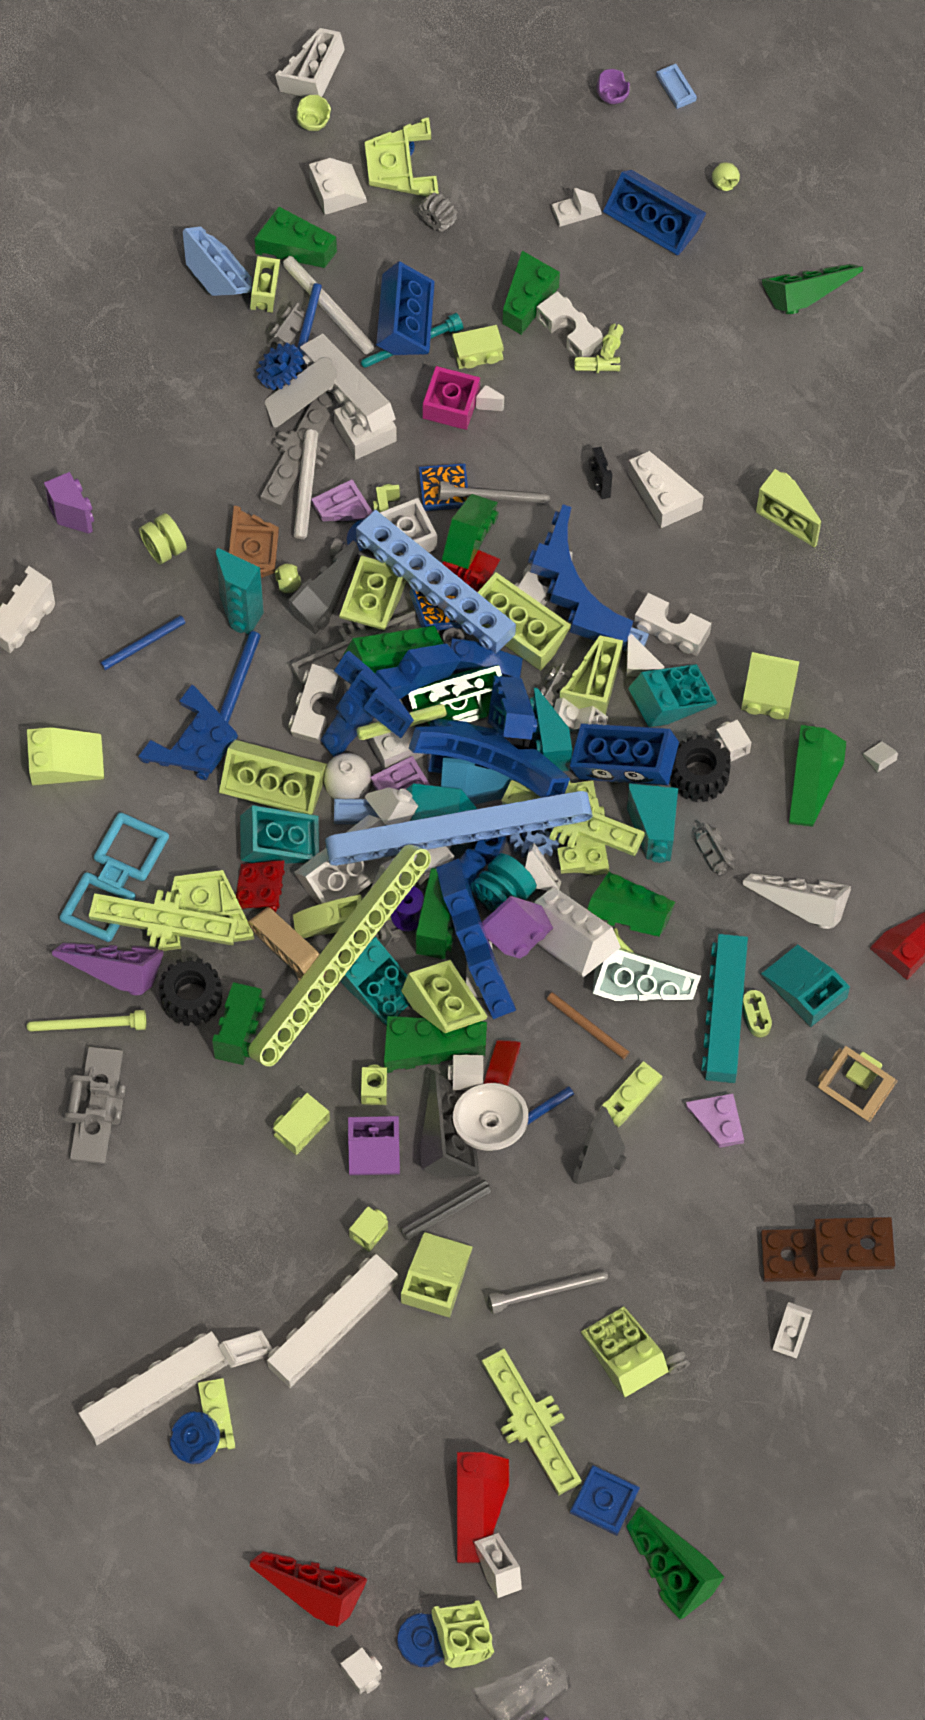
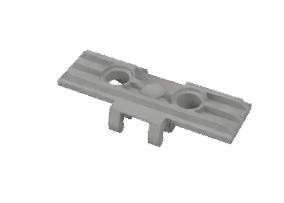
[64,1047,126,1164]

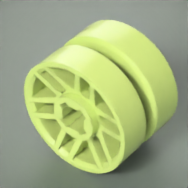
[139,513,187,565]

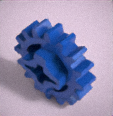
[256,342,304,390]

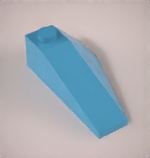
[441,758,519,805]

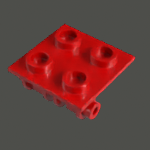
[442,550,500,592]
[236,860,285,913]

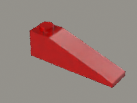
[870,912,925,980]
[457,1452,509,1563]
[250,1551,367,1627]

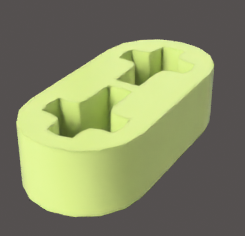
[742,990,772,1037]

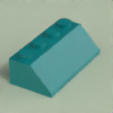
[215,548,264,635]

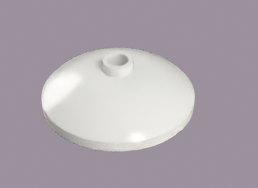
[453,1083,529,1151]

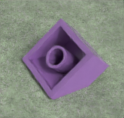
[482,896,553,959]

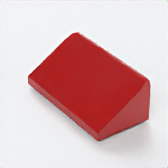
[483,1040,521,1087]

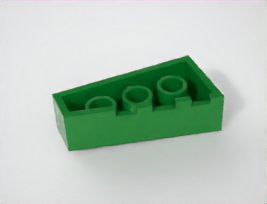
[384,1016,487,1073]

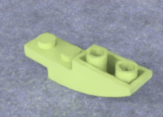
[293,894,391,938]

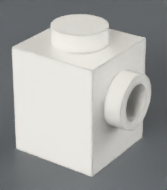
[714,719,752,762]
[448,1054,483,1090]
[340,1648,382,1694]

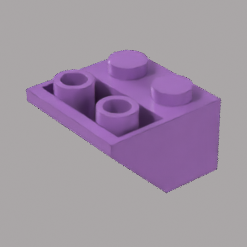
[44,472,94,534]
[348,1116,400,1175]

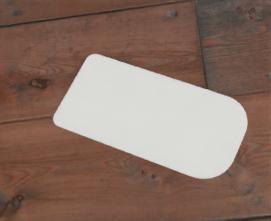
[265,357,337,428]

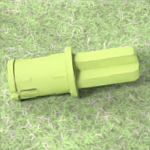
[600,324,624,360]
[574,355,620,373]

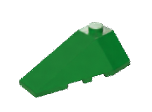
[789,725,846,827]

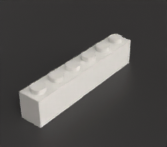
[300,334,396,433]
[267,1254,398,1388]
[79,1331,228,1446]

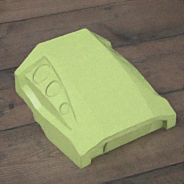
[431,1600,494,1668]

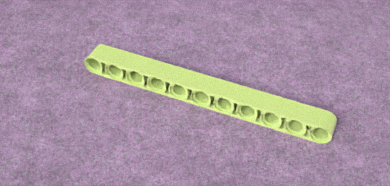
[248,844,431,1066]

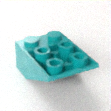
[628,664,717,727]
[529,688,572,771]
[340,937,410,1026]
[761,945,850,1027]

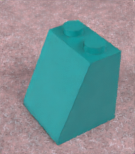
[627,783,678,863]

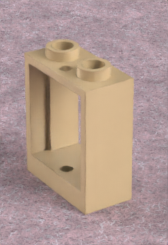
[818,1046,898,1122]

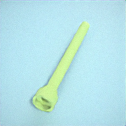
[26,1010,146,1031]

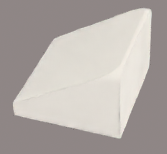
[476,385,504,411]
[863,741,898,773]

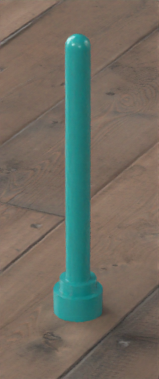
[361,313,464,368]

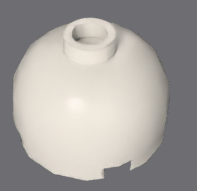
[324,753,372,799]

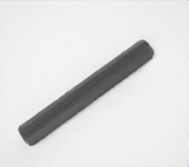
[401,1180,491,1240]

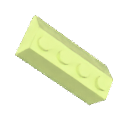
[466,572,571,671]
[219,740,327,815]

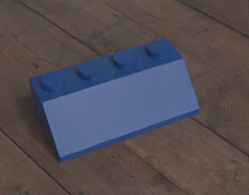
[603,170,706,255]
[376,261,435,355]

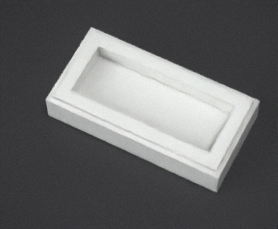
[219,1330,273,1368]

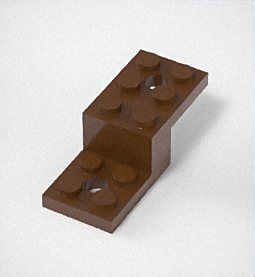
[761,1217,895,1282]

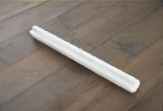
[283,256,374,354]

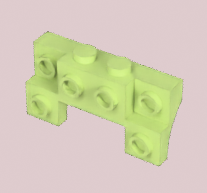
[557,780,609,875]

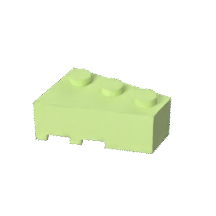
[560,635,623,715]

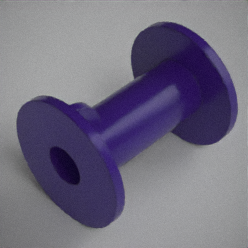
[391,886,424,931]

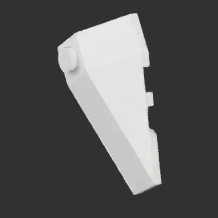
[743,873,851,929]

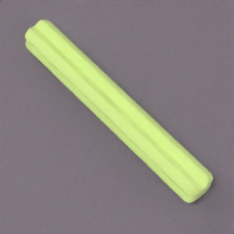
[356,704,447,740]

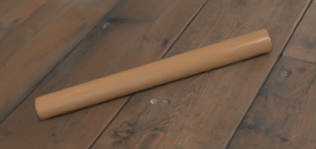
[547,992,630,1060]

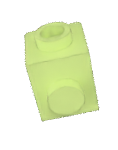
[373,484,400,513]

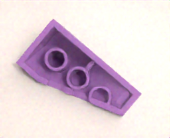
[52,943,163,995]

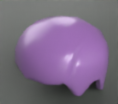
[596,69,630,105]

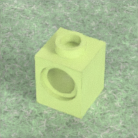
[361,1065,387,1105]
[349,1207,388,1252]

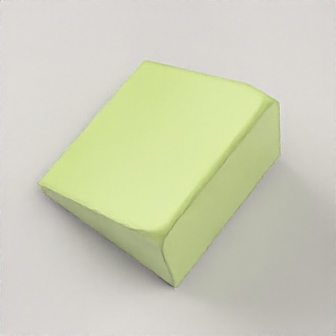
[845,1052,882,1090]

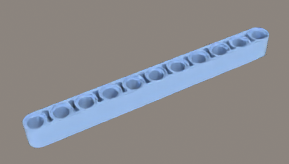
[325,791,593,866]

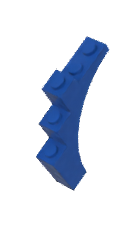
[528,504,633,650]
[320,644,461,757]
[408,721,570,798]
[436,859,516,1019]

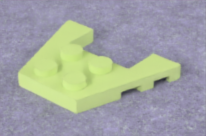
[365,117,439,197]
[158,870,254,951]

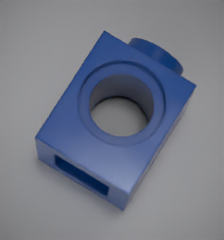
[474,836,506,864]

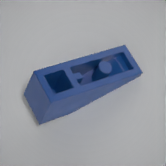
[451,639,523,678]

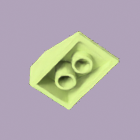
[756,469,821,548]
[339,556,406,630]
[741,652,799,719]
[27,727,104,785]
[402,960,488,1033]

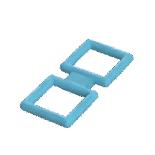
[60,813,169,942]

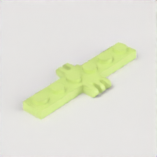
[501,780,645,856]
[89,890,239,949]
[482,1349,582,1496]

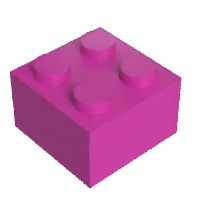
[423,366,480,430]

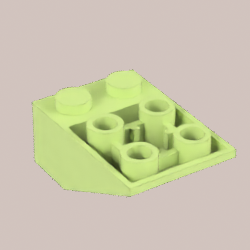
[401,1232,473,1318]
[581,1307,669,1397]

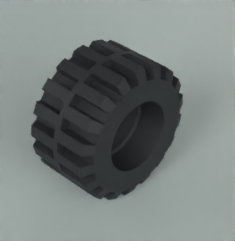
[670,735,731,802]
[159,957,222,1026]

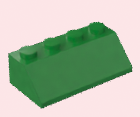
[343,626,443,673]

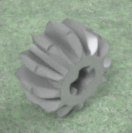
[419,192,458,232]

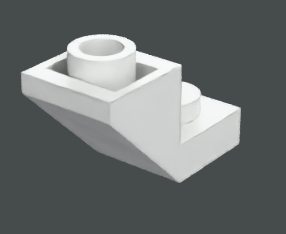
[554,698,608,734]

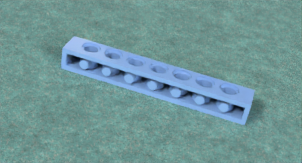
[356,510,516,653]

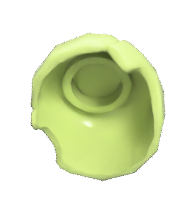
[296,95,331,131]

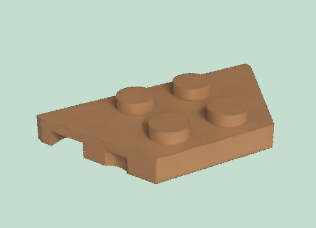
[229,506,279,578]

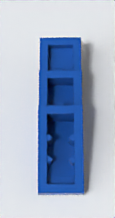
[334,651,414,738]

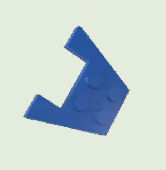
[138,685,238,774]

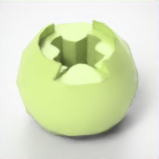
[712,162,740,191]
[275,564,301,593]

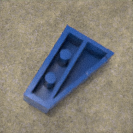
[488,676,537,740]

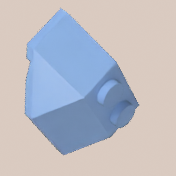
[183,226,252,296]

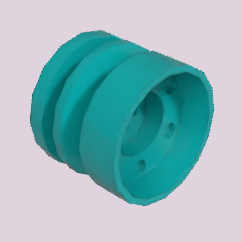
[471,853,537,913]

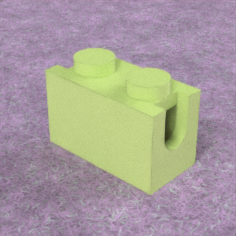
[250,256,280,313]
[452,325,504,369]
[273,1093,330,1155]

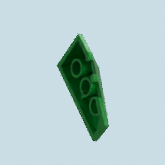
[762,264,863,314]
[626,1507,724,1619]

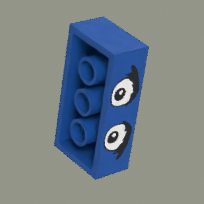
[570,724,679,785]

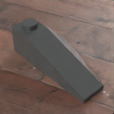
[288,540,359,634]
[420,1073,479,1178]
[573,1106,627,1184]

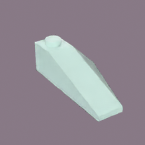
[592,949,701,1001]

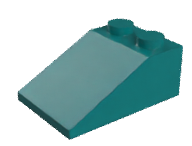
[240,805,319,864]

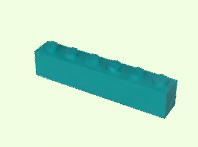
[701,934,748,1083]

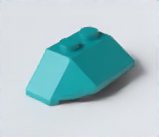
[384,783,477,826]

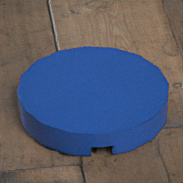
[170,1411,220,1464]
[397,1613,444,1667]

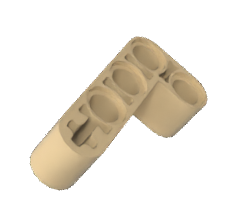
[248,907,327,994]

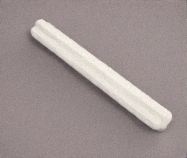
[294,429,318,539]

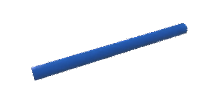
[196,631,261,780]

